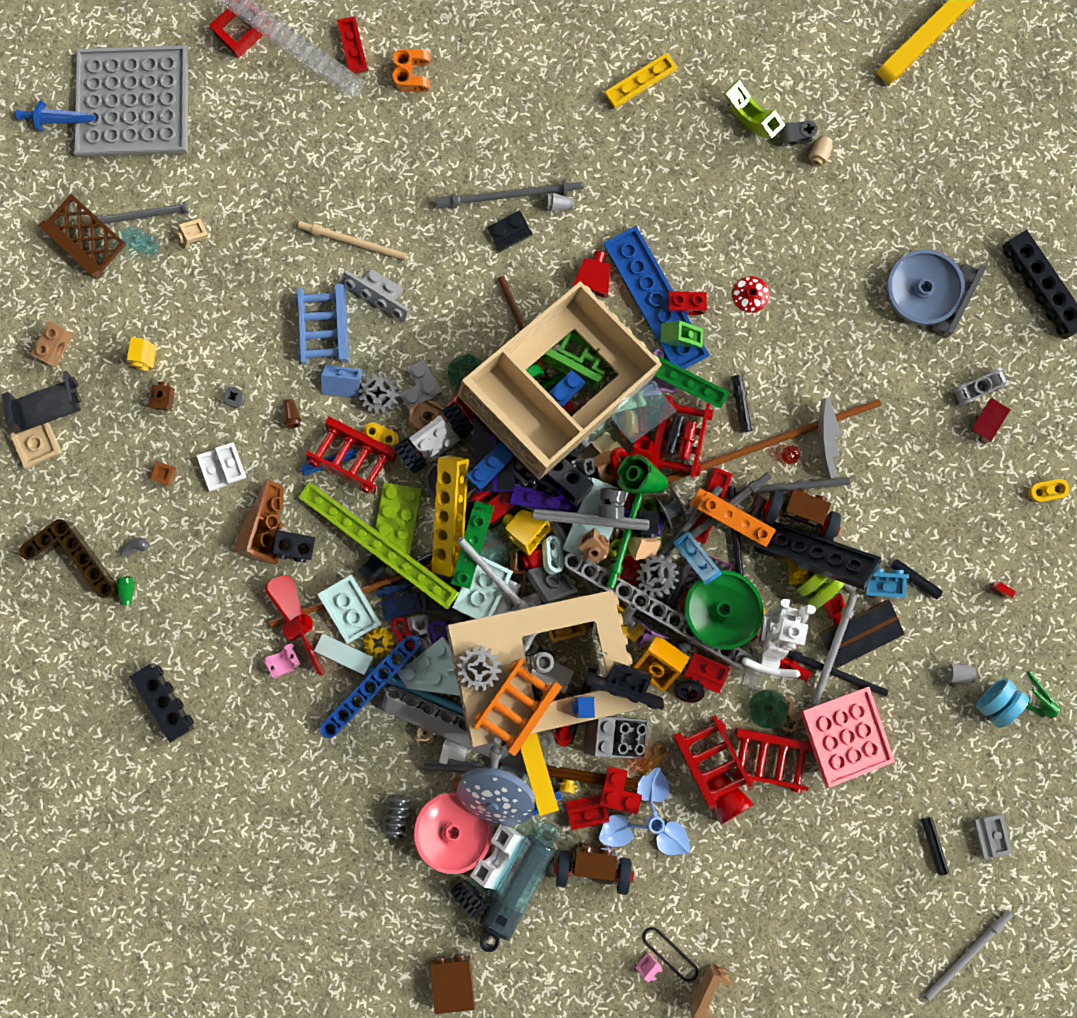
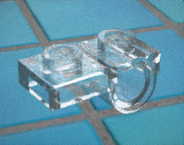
[540,729,571,768]

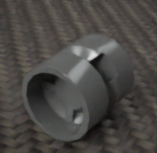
[598,488,626,519]

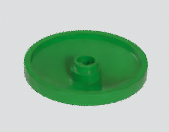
[684,570,764,650]

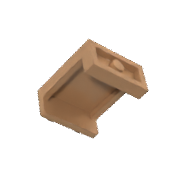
[689,964,732,1018]

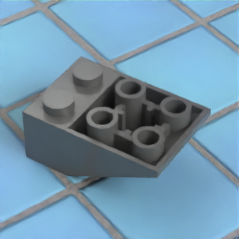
[583,716,649,759]

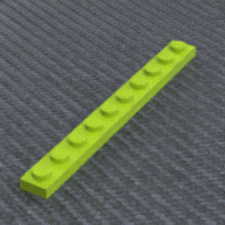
[299,482,459,609]

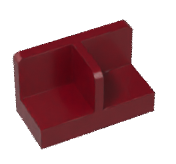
[971,398,1011,444]

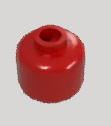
[520,545,543,571]

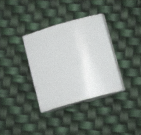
[196,442,247,492]

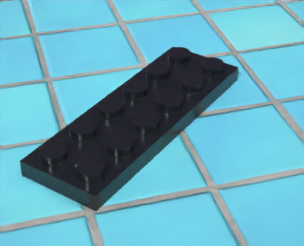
[754,521,881,590]

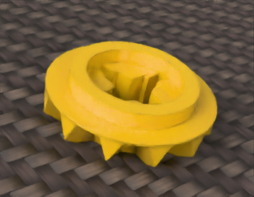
[363,628,394,658]

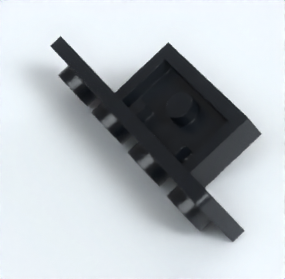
[586,661,664,710]

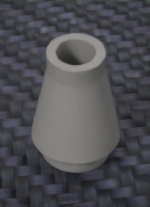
[546,192,574,212]

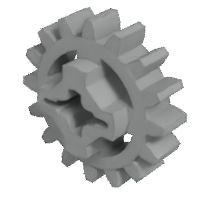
[359,373,401,415]
[636,555,679,598]
[457,646,502,691]

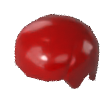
[618,555,642,586]

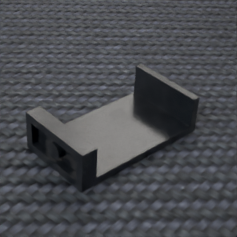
[1,371,82,434]

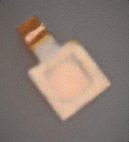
[639,743,669,777]

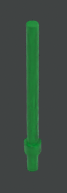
[607,493,644,589]

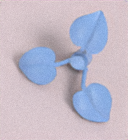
[599,767,690,855]

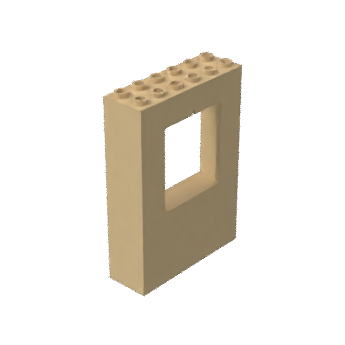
[457,281,662,480]
[446,590,641,747]

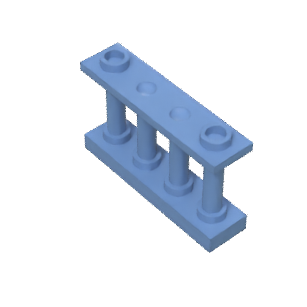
[295,284,349,365]

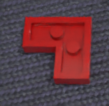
[599,766,642,815]

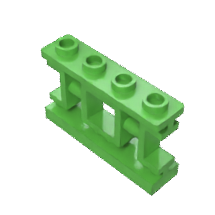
[539,330,605,390]

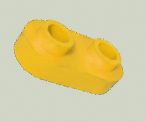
[363,422,400,449]
[1029,479,1070,502]

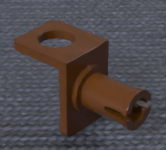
[507,551,527,593]

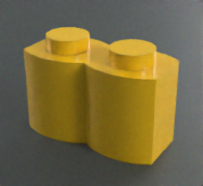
[127,337,157,372]

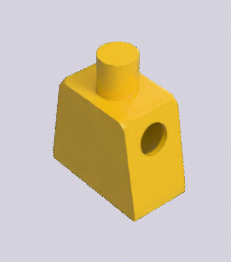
[502,510,552,556]

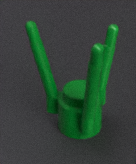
[1026,671,1061,719]

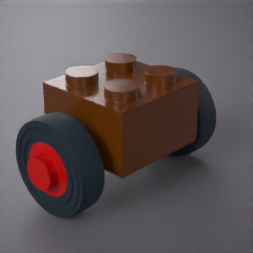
[762,488,841,541]
[553,842,634,895]

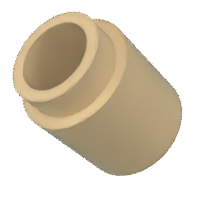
[809,136,833,166]

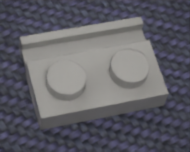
[973,813,1012,859]

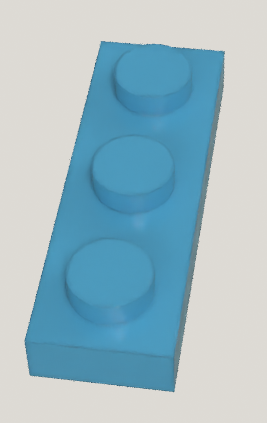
[673,531,722,585]

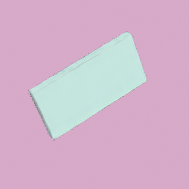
[563,477,628,564]

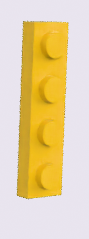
[605,53,677,109]

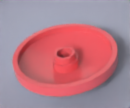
[413,792,492,874]

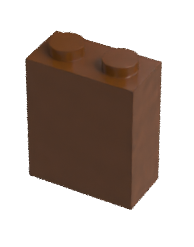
[430,953,476,1014]

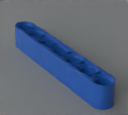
[320,635,422,738]

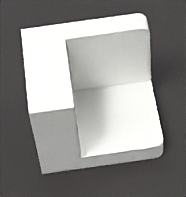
[439,738,468,764]

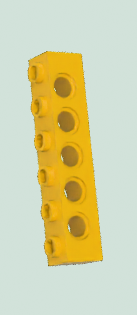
[431,456,469,577]

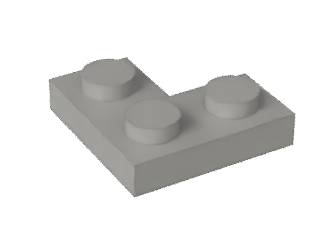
[400,360,442,411]

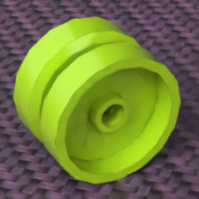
[795,572,845,609]

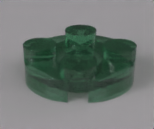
[448,354,482,391]
[749,688,789,729]

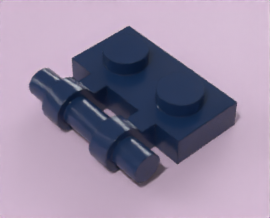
[376,579,422,621]

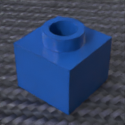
[572,696,595,718]

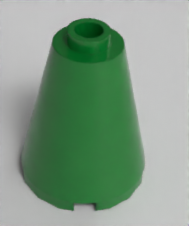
[617,454,668,493]

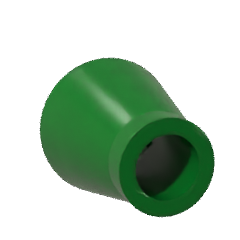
[115,577,135,605]

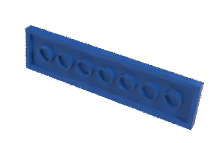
[603,226,710,370]

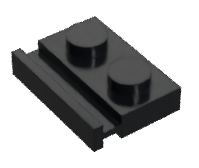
[487,210,533,252]

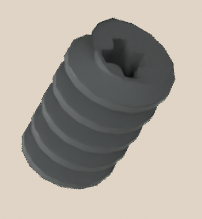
[381,794,412,838]

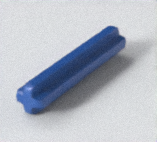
[301,448,356,475]

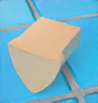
[628,537,661,560]

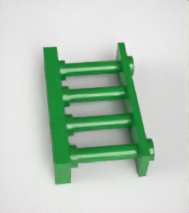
[451,500,495,589]

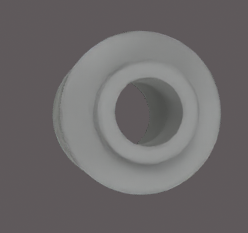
[531,652,554,673]
[944,664,976,684]

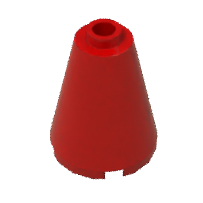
[707,767,753,825]

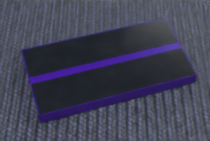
[473,415,515,493]

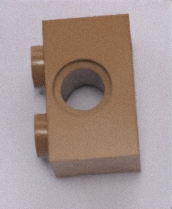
[30,321,73,367]

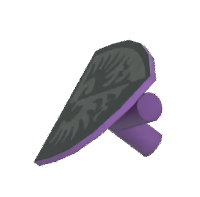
[635,614,669,648]

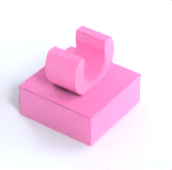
[635,952,663,982]

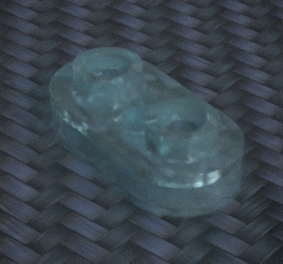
[122,227,160,256]

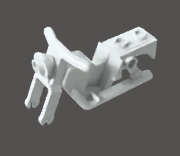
[742,599,816,678]

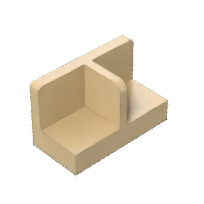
[578,433,621,470]

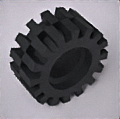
[451,879,487,917]

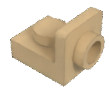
[176,218,208,249]

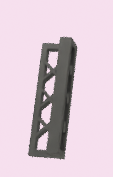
[930,263,987,338]

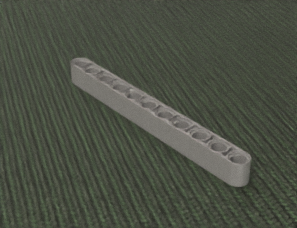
[563,553,752,670]

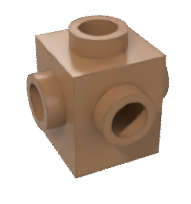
[578,527,609,564]

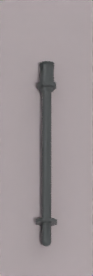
[435,179,584,209]

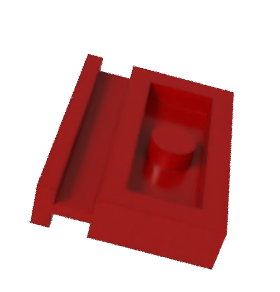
[684,652,730,694]
[565,794,610,831]

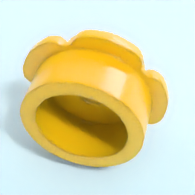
[558,779,577,793]

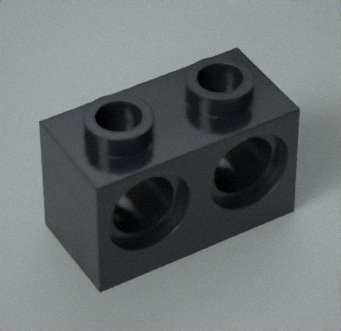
[271,530,316,563]

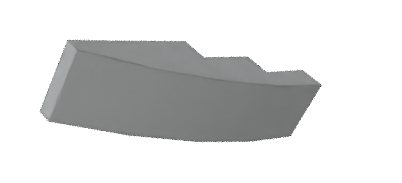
[819,398,841,478]

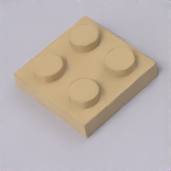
[10,422,62,469]

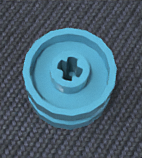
[976,678,1029,728]

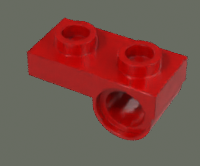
[668,291,707,315]

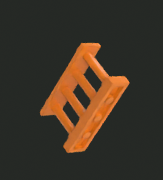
[690,488,776,547]
[472,658,562,756]

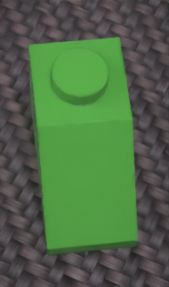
[660,320,704,348]

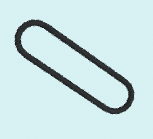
[643,927,699,982]

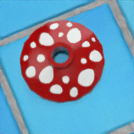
[732,276,770,313]

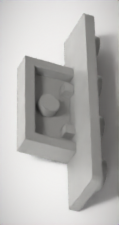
[342,269,410,323]

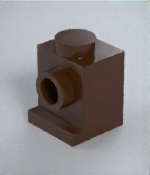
[148,382,175,411]

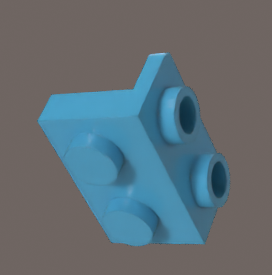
[865,569,909,598]

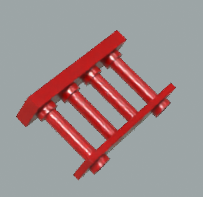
[650,395,714,481]
[306,416,397,495]
[673,715,754,810]
[728,727,813,793]

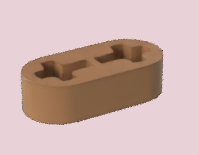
[774,696,798,732]

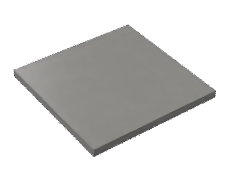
[74,45,188,157]

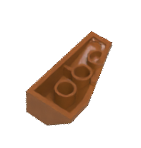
[233,479,283,565]

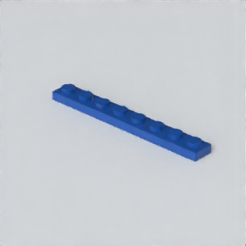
[466,370,586,491]

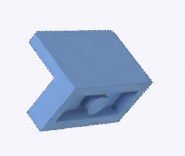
[321,365,363,398]

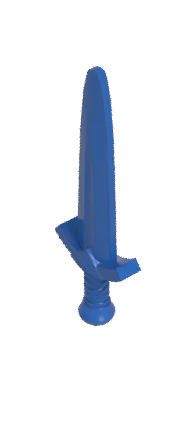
[14,100,96,132]

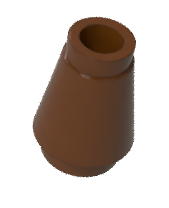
[283,399,302,429]

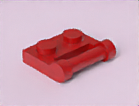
[470,491,515,525]

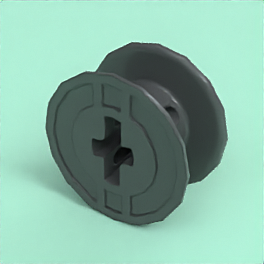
[653,486,688,530]

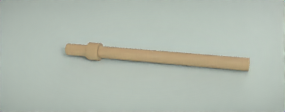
[298,221,407,261]

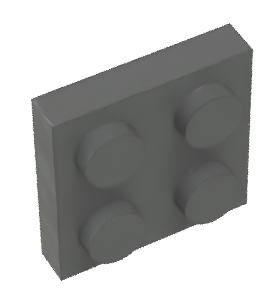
[526,566,578,604]

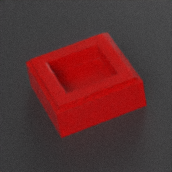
[990,582,1016,598]

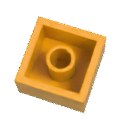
[633,635,690,693]

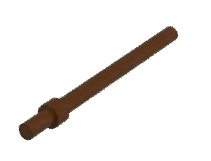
[498,276,549,381]

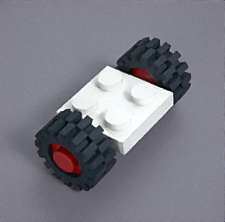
[394,402,474,474]

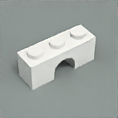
[470,824,526,890]

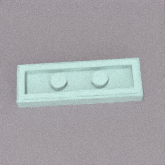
[314,633,374,675]

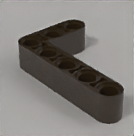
[19,519,118,598]

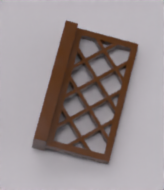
[38,194,126,279]

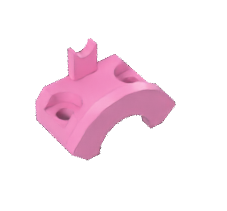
[263,643,301,678]

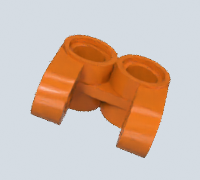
[392,49,430,92]

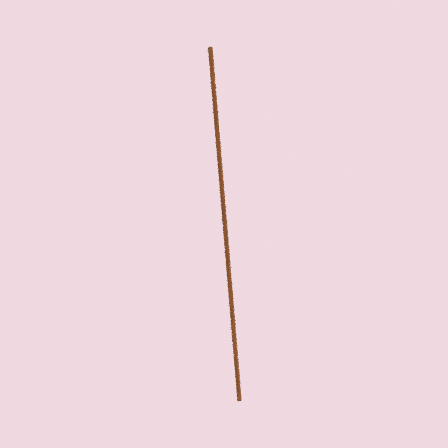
[269,399,881,628]

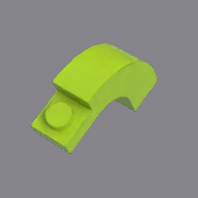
[723,80,785,138]

